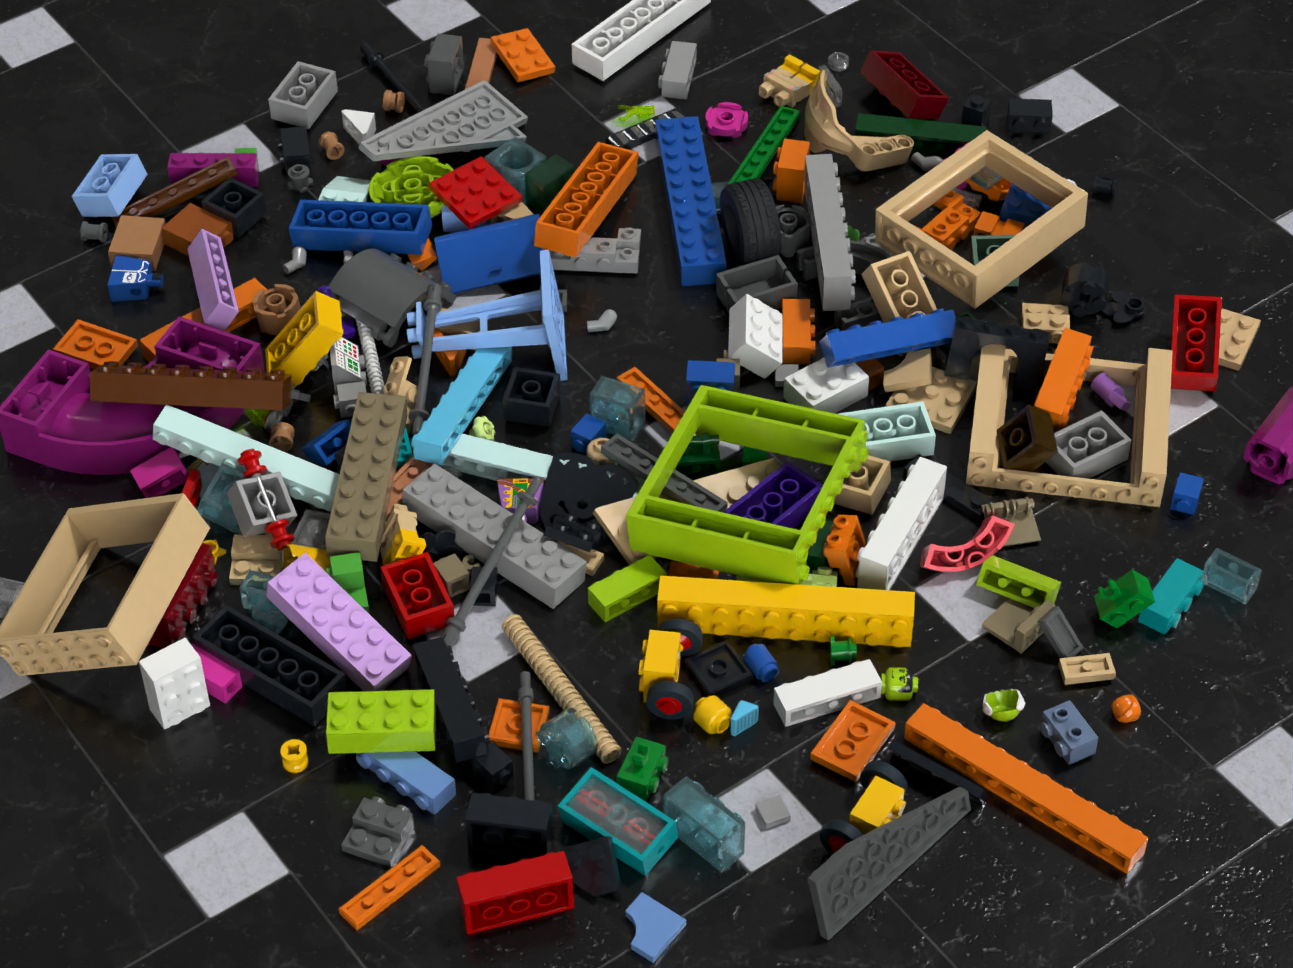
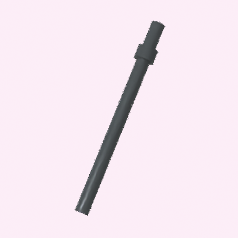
[518,671,534,801]

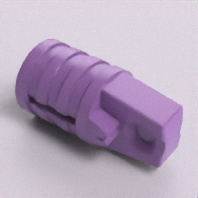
[1091,373,1132,411]

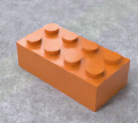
[1034,328,1094,433]

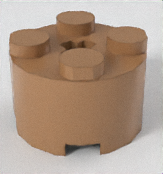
[253,284,301,335]

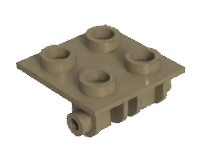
[981,497,1041,547]

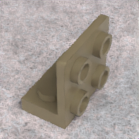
[982,598,1055,654]

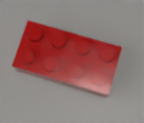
[1171,295,1222,392]
[456,851,574,935]

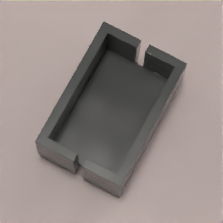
[716,255,798,313]

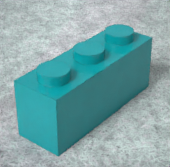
[1138,558,1204,635]

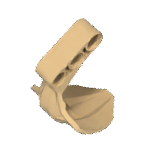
[804,69,914,171]

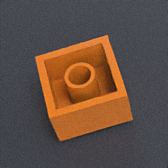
[773,139,810,203]

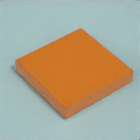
[487,698,550,753]

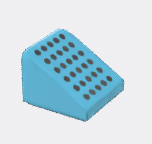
[730,700,759,736]

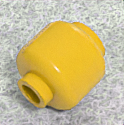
[693,695,732,734]

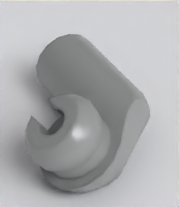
[911,152,943,172]
[283,246,307,274]
[587,309,617,332]

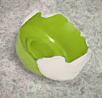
[982,689,1025,722]

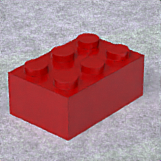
[380,552,454,640]

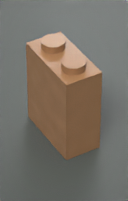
[108,215,166,271]

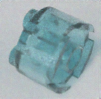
[536,708,598,769]

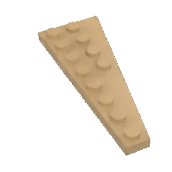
[593,458,780,565]

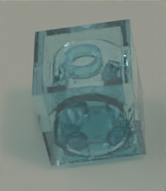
[484,136,548,205]

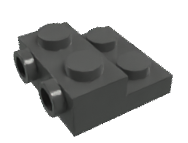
[341,797,414,867]

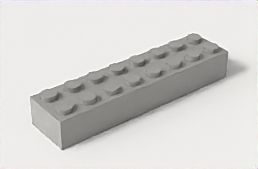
[804,154,856,311]
[402,464,587,609]

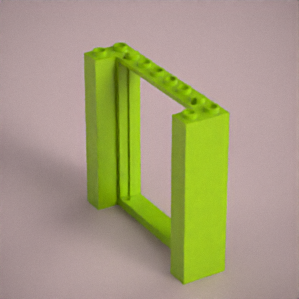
[626,385,869,585]

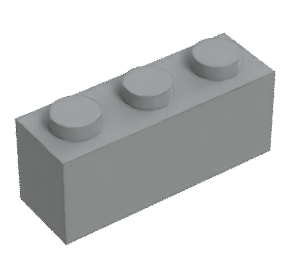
[658,41,697,99]

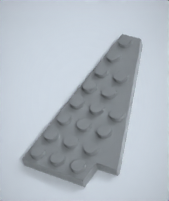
[359,80,528,161]

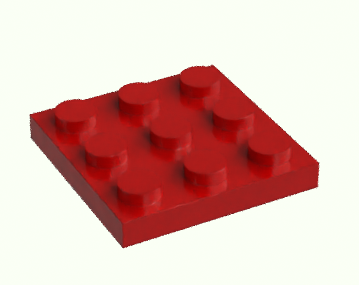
[429,156,523,229]

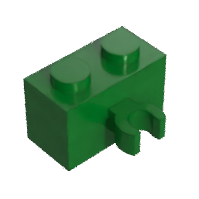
[1094,569,1155,628]
[617,737,669,801]

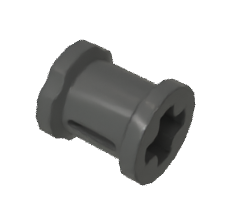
[80,221,108,242]

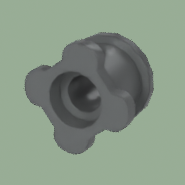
[287,164,313,193]

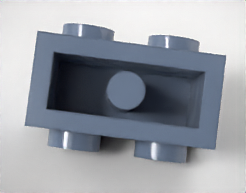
[1040,700,1098,765]

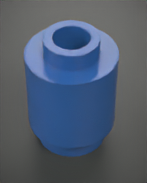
[743,644,779,682]

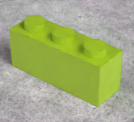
[588,555,667,623]
[976,555,1061,608]

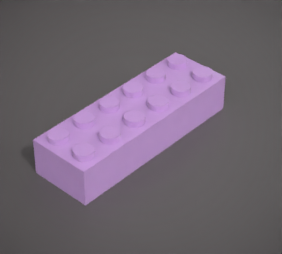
[266,553,412,691]

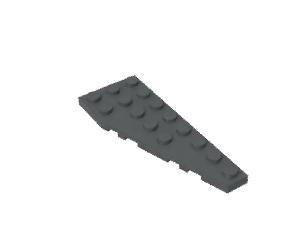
[808,787,971,941]

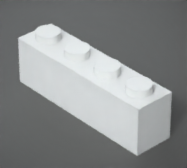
[773,659,882,727]

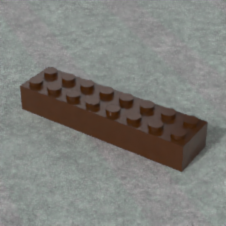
[90,361,292,410]

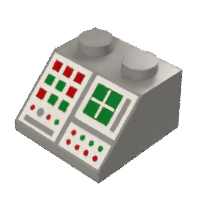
[330,337,367,395]

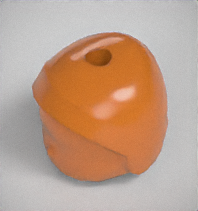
[1111,694,1141,723]

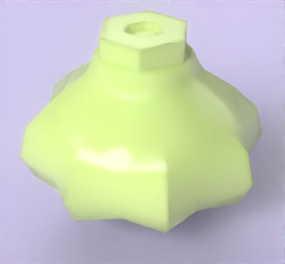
[469,416,496,441]

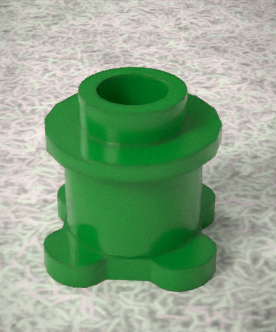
[830,636,857,666]

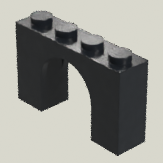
[944,316,1049,392]

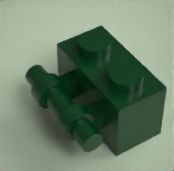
[675,433,721,478]

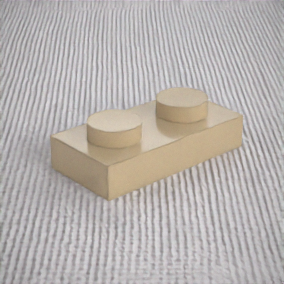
[1058,653,1116,685]

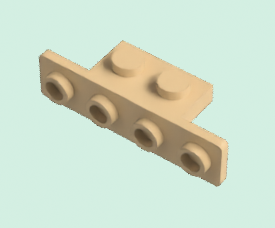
[383,356,418,433]

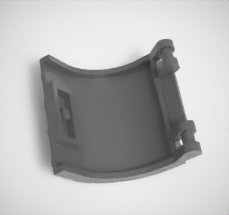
[329,249,457,348]

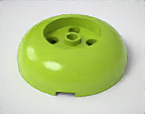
[369,156,453,218]

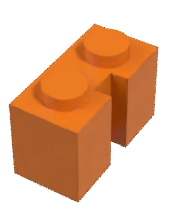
[973,211,1025,236]

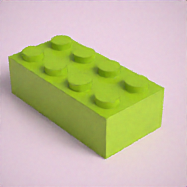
[326,690,436,754]

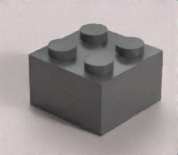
[425,33,464,95]

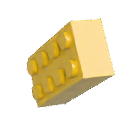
[265,291,343,389]

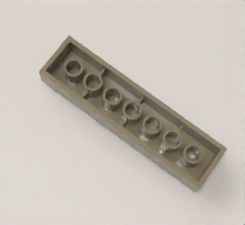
[325,392,408,562]

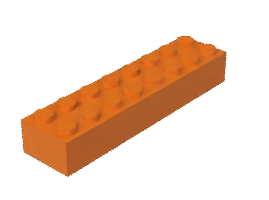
[534,142,639,257]

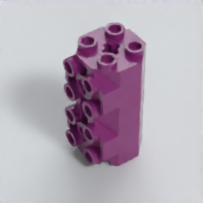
[1243,387,1293,484]

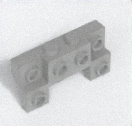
[549,228,641,274]

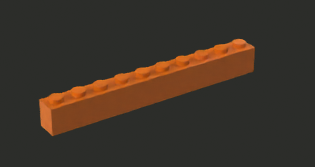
[904,703,1148,874]

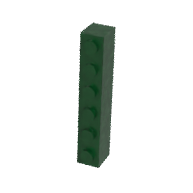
[855,113,986,156]

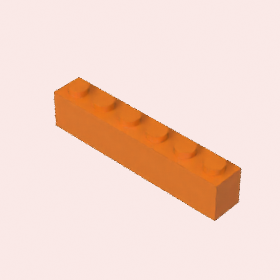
[140,278,267,363]

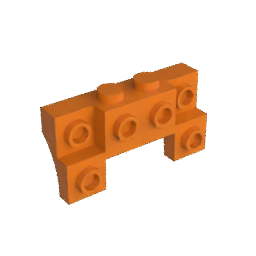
[910,190,982,251]

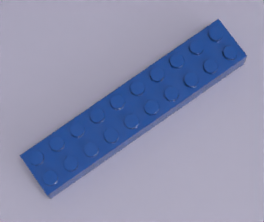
[655,116,727,286]

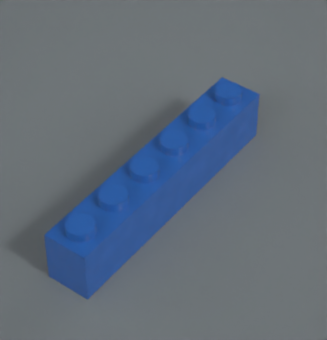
[819,309,955,368]

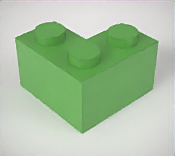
[326,552,369,613]

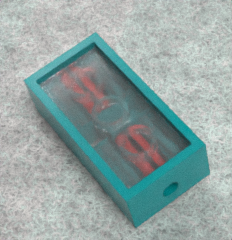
[558,767,678,876]

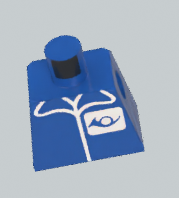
[107,256,164,302]

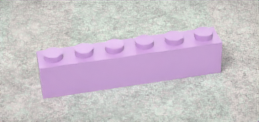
[188,229,239,332]

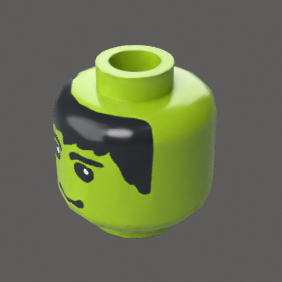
[881,667,918,701]

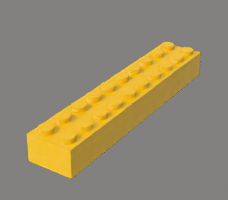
[658,576,915,647]

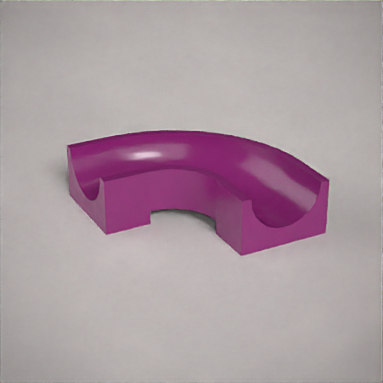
[0,316,265,475]

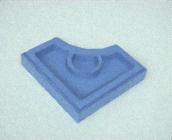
[625,892,686,963]

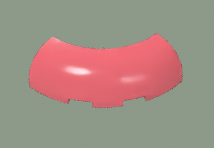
[920,515,1015,572]

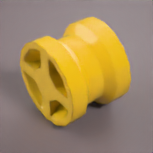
[280,739,309,773]

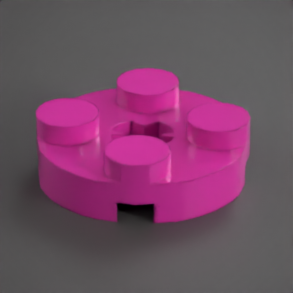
[705,102,748,138]

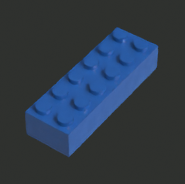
[289,200,432,255]

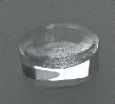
[828,52,849,71]

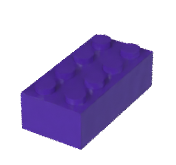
[723,461,823,529]

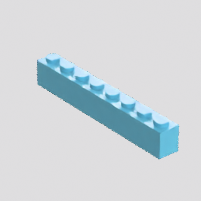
[411,347,512,466]

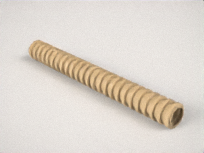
[502,614,621,764]

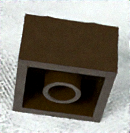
[997,405,1058,472]

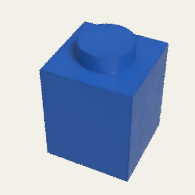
[571,413,607,454]
[1170,472,1204,515]

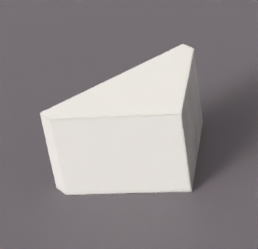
[342,109,376,144]

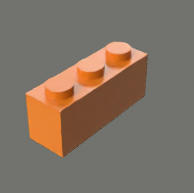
[782,299,815,364]

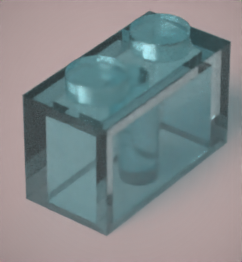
[1202,548,1262,605]

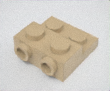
[1021,303,1070,343]
[229,533,284,586]

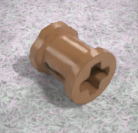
[319,132,345,160]

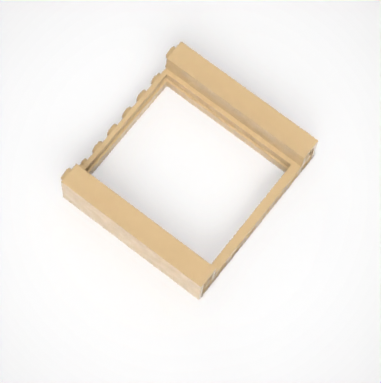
[966,344,1173,507]

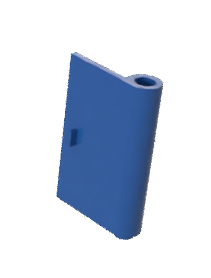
[434,213,543,294]

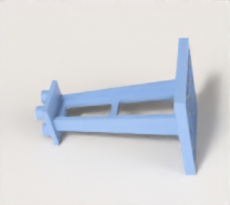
[407,249,568,381]

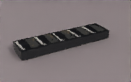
[606,107,687,150]

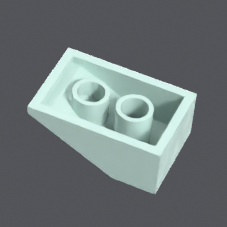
[318,176,372,203]

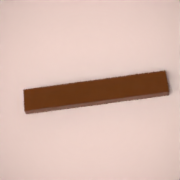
[112,156,238,228]

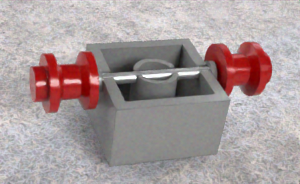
[226,449,297,551]

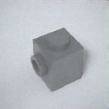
[333,381,367,418]

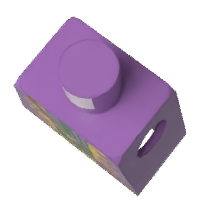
[497,479,544,524]

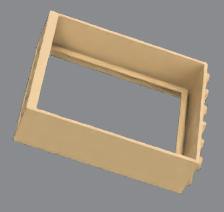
[875,130,1088,309]
[0,493,210,676]

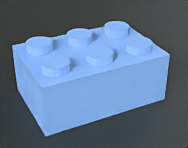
[72,154,147,217]

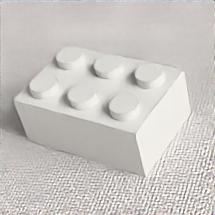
[728,294,783,379]
[783,358,869,413]
[139,638,210,730]

